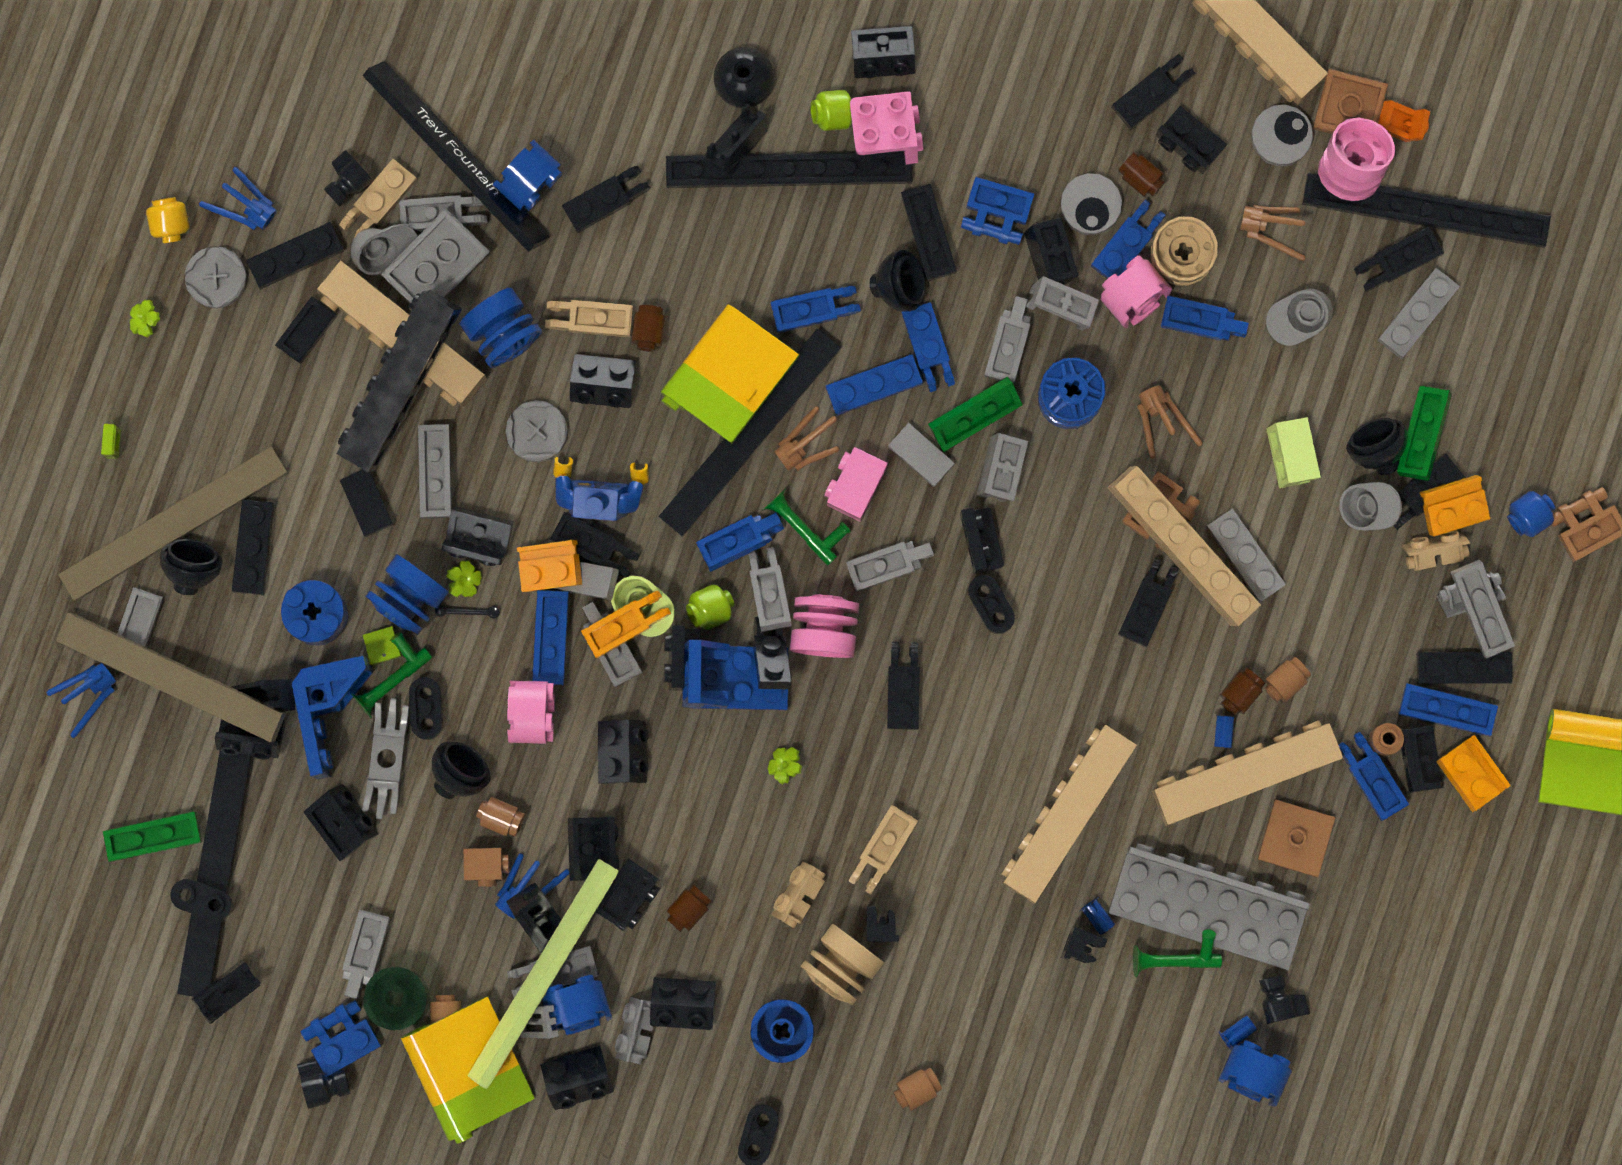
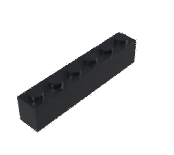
[336,290,462,472]

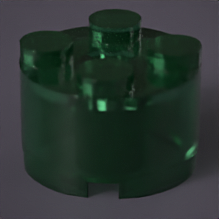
[363,967,430,1030]

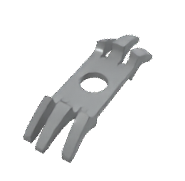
[362,698,409,819]

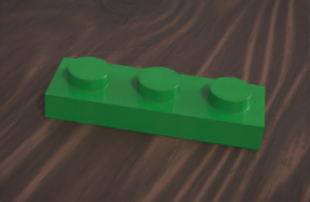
[928,377,1023,452]
[1397,386,1452,481]
[102,812,202,862]

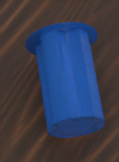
[1214,715,1234,748]
[1079,897,1115,935]
[1219,1015,1257,1050]

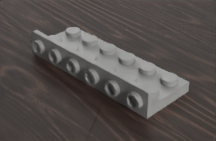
[1108,843,1311,970]

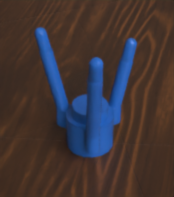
[199,167,277,230]
[46,663,117,738]
[495,853,569,919]

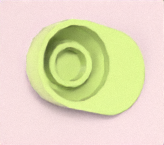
[611,576,675,637]

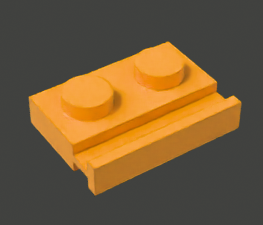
[1420,475,1490,537]
[517,540,582,592]
[1436,735,1511,813]

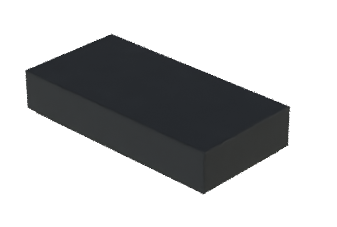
[275,296,337,365]
[340,470,394,537]

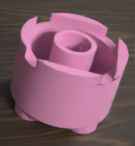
[1101,255,1172,329]
[507,680,555,744]

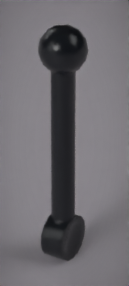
[434,605,500,619]

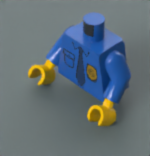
[553,457,649,521]

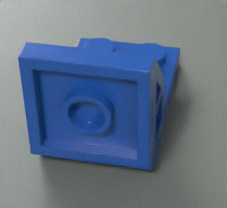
[682,640,788,711]
[292,656,373,780]

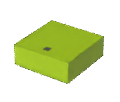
[101,424,121,459]
[363,626,402,665]

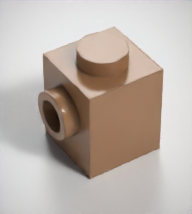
[463,848,510,887]

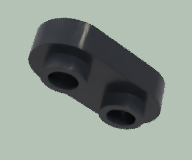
[968,575,1015,634]
[409,677,443,740]
[170,879,233,921]
[738,1104,779,1165]

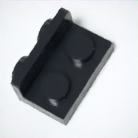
[851,26,915,78]
[1156,106,1227,175]
[960,507,1004,574]
[215,719,285,760]
[303,785,378,861]

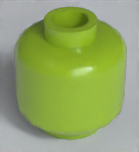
[810,90,852,131]
[686,584,734,630]

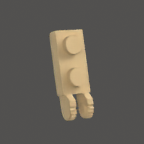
[339,159,417,238]
[545,300,633,338]
[849,805,918,895]

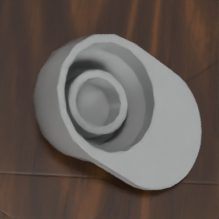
[351,224,417,275]
[1266,288,1333,346]
[1339,482,1402,531]

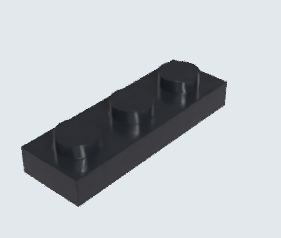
[901,184,957,282]
[246,222,344,290]
[232,499,274,596]
[1416,652,1512,684]

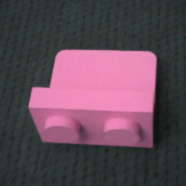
[850,91,923,164]

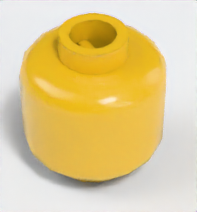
[146,197,189,243]

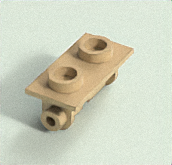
[1402,531,1470,571]
[772,861,826,928]

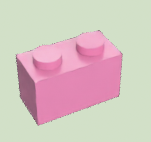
[824,447,888,522]

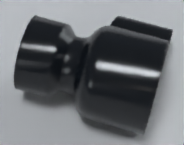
[324,150,374,207]
[1259,975,1310,1024]
[297,1059,351,1109]

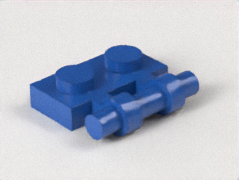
[961,177,1034,245]
[301,1000,382,1077]

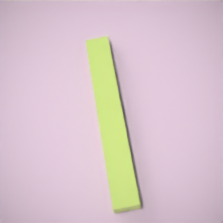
[467,859,618,1089]

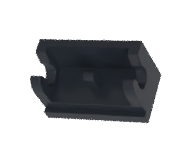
[705,104,767,174]
[1024,218,1079,285]
[232,679,295,712]
[1401,726,1444,793]
[506,882,562,953]
[866,906,899,942]
[1060,927,1108,963]
[191,961,261,1024]

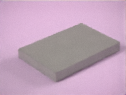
[381,208,490,303]

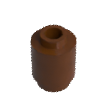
[1118,152,1165,197]
[631,305,665,352]
[1220,668,1265,715]
[666,885,712,932]

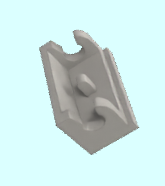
[1026,276,1099,331]
[976,433,1028,502]

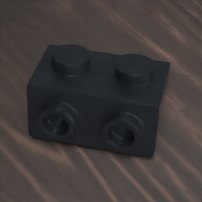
[570,354,636,408]
[441,506,514,566]
[663,625,701,691]
[598,719,648,784]
[568,816,619,881]
[595,858,661,932]
[650,977,716,1030]
[540,1046,614,1110]

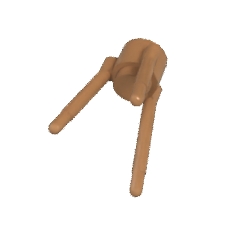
[1240,205,1305,261]
[1137,385,1202,459]
[774,406,839,471]

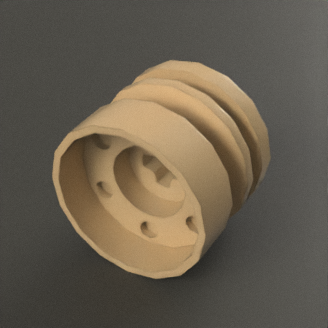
[1151,217,1218,286]
[800,924,884,1005]

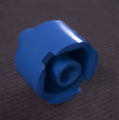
[493,140,562,211]
[281,580,348,646]
[541,975,612,1037]
[751,999,814,1063]
[1218,1040,1292,1107]

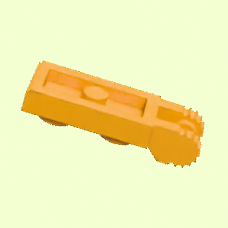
[581,590,671,658]

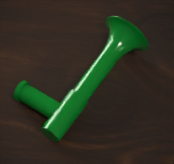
[762,488,851,566]
[351,632,432,719]
[1133,929,1222,978]

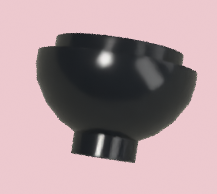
[713,47,775,108]
[869,250,926,312]
[1346,418,1408,475]
[160,539,223,595]
[431,741,491,799]

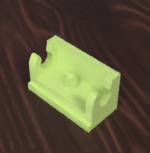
[1266,417,1321,488]

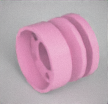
[1318,118,1395,201]
[790,594,859,658]

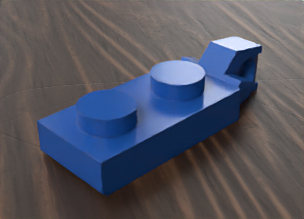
[1161,296,1249,341]
[696,513,784,572]

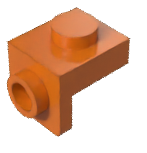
[1378,100,1430,142]

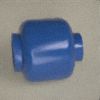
[1507,491,1556,537]

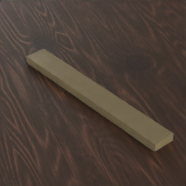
[58,446,288,602]
[56,613,286,742]

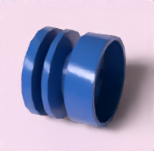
[459,287,542,368]
[1038,358,1105,429]
[365,554,450,635]

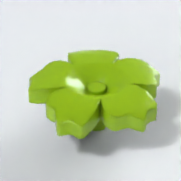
[130,300,160,338]
[446,560,482,598]
[767,747,802,785]

